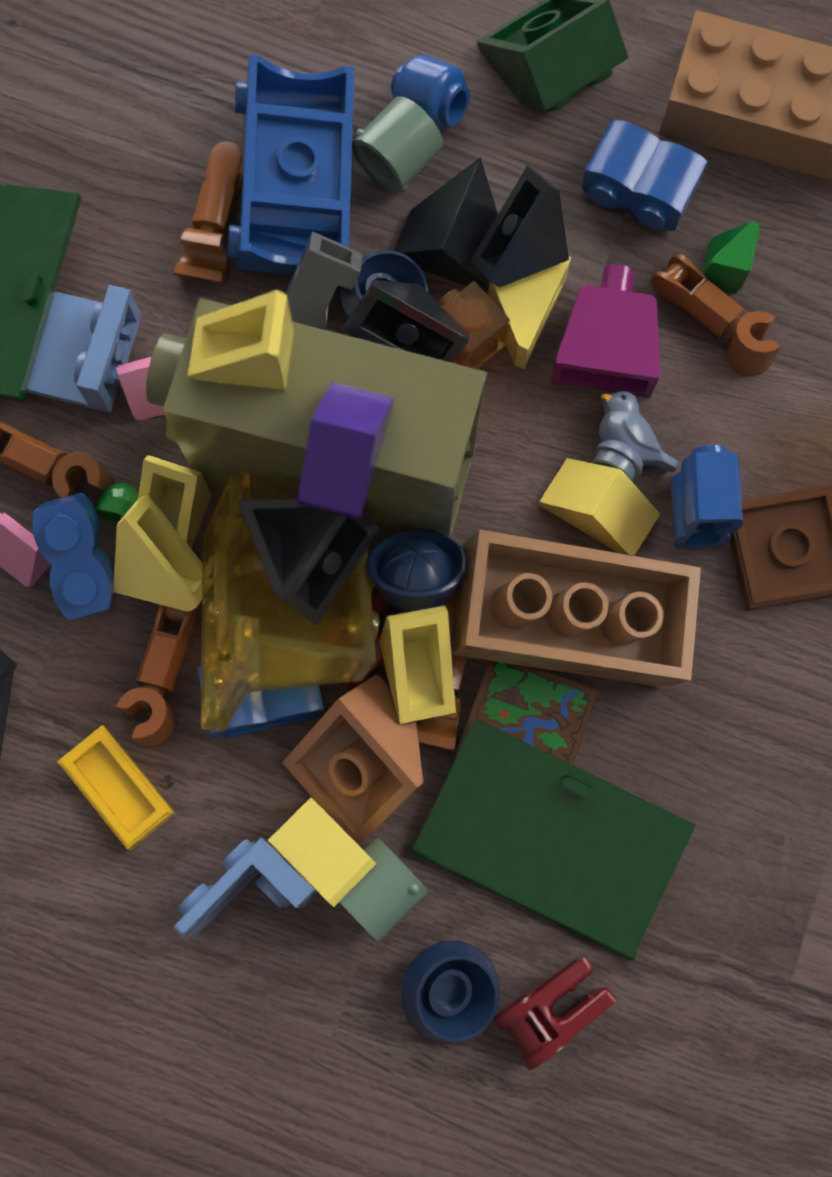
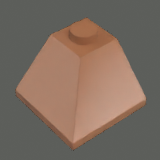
[282,674,424,846]

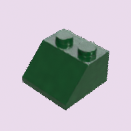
[476,0,629,112]

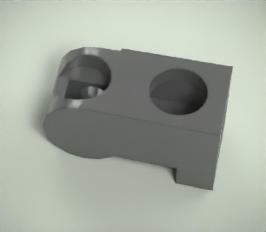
[285,231,362,330]

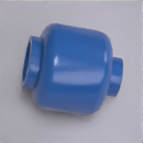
[391,54,470,132]

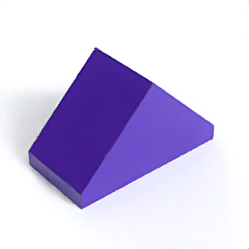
[297,382,393,519]

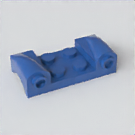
[227,55,354,276]

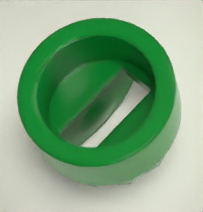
[95,483,139,526]

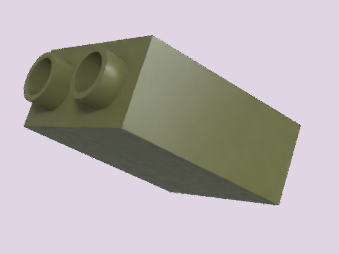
[146,298,487,538]

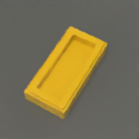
[57,725,176,851]

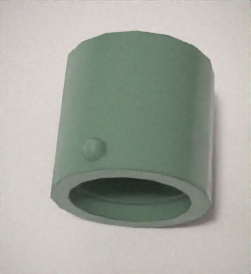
[352,96,443,193]
[340,836,429,942]

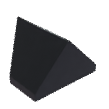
[393,157,498,294]
[470,166,569,287]
[344,280,470,363]
[238,498,380,625]

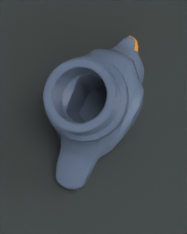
[592,391,679,481]

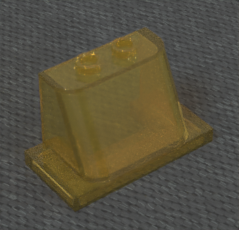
[201,471,379,732]

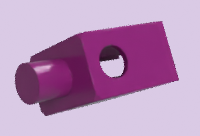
[551,264,660,397]

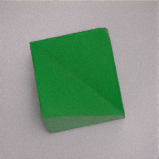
[702,221,761,294]

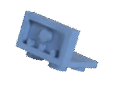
[26,285,142,413]
[173,837,319,937]

